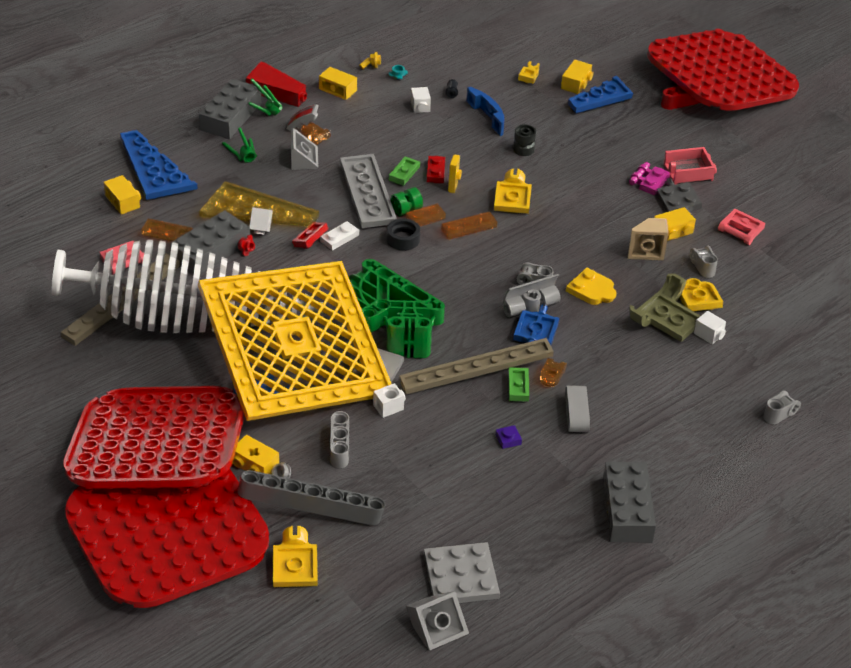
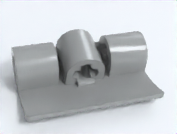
[503,274,560,318]

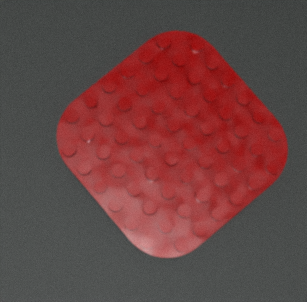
[647,29,799,110]
[63,386,245,489]
[65,468,269,608]

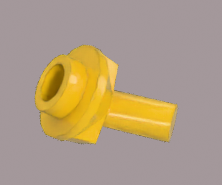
[359,52,381,69]

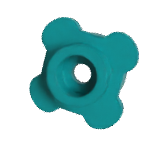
[389,65,408,79]

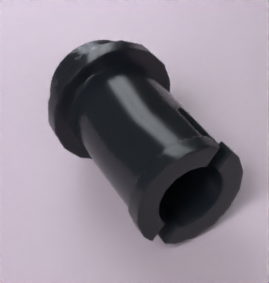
[445,79,458,98]

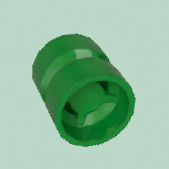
[390,187,423,216]

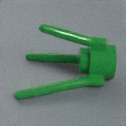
[248,79,283,116]
[222,127,257,163]

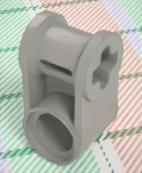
[690,245,718,278]
[517,262,553,285]
[763,390,801,424]

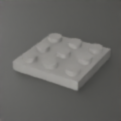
[424,542,500,603]

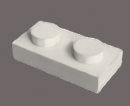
[320,221,359,250]

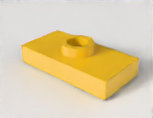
[448,155,462,193]

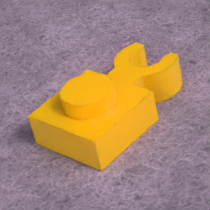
[518,61,540,84]

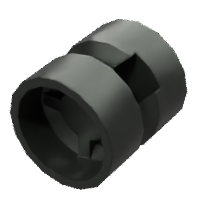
[513,124,537,156]

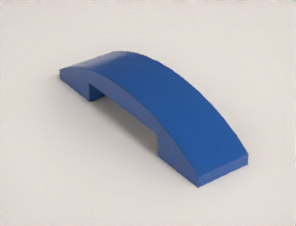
[466,87,504,136]

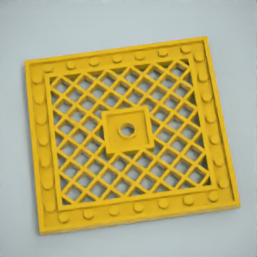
[197,261,392,421]

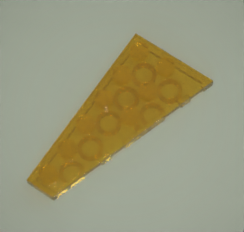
[199,181,319,226]

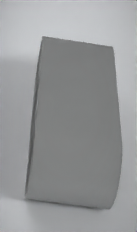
[565,385,590,432]
[330,411,349,468]

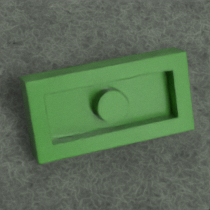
[389,157,420,186]
[508,367,529,402]

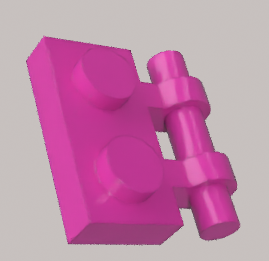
[629,162,670,195]

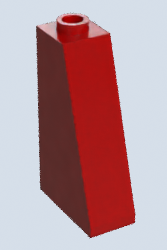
[246,61,307,107]

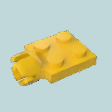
[494,168,532,214]
[273,526,318,587]

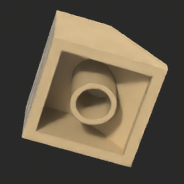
[628,218,668,260]

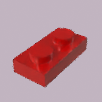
[427,156,445,183]
[292,222,329,249]

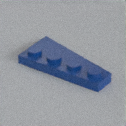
[568,75,633,113]

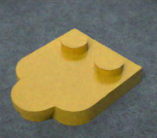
[566,268,617,305]
[679,278,723,312]

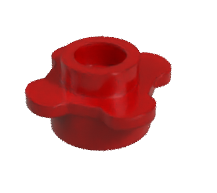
[238,235,255,256]

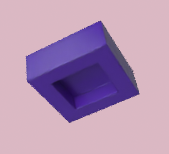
[495,425,522,449]

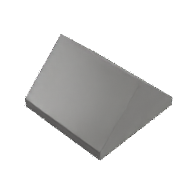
[291,128,318,170]

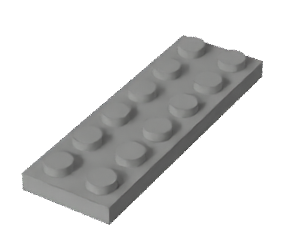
[340,154,397,228]

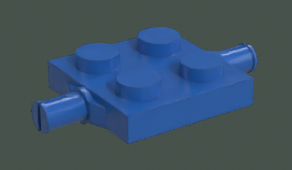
[513,304,559,345]

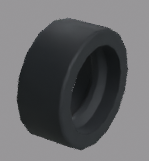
[386,218,421,251]

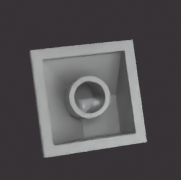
[406,591,469,650]

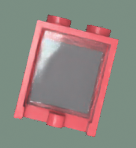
[663,147,717,185]

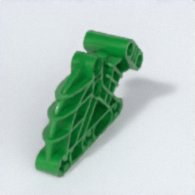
[349,259,445,358]

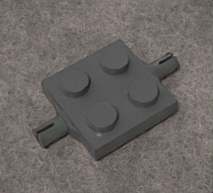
[657,178,702,216]

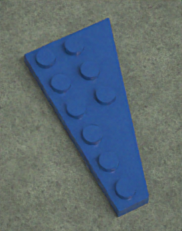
[120,130,198,200]

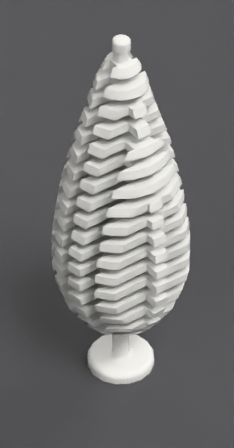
[52,240,326,333]

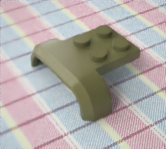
[629,274,701,342]

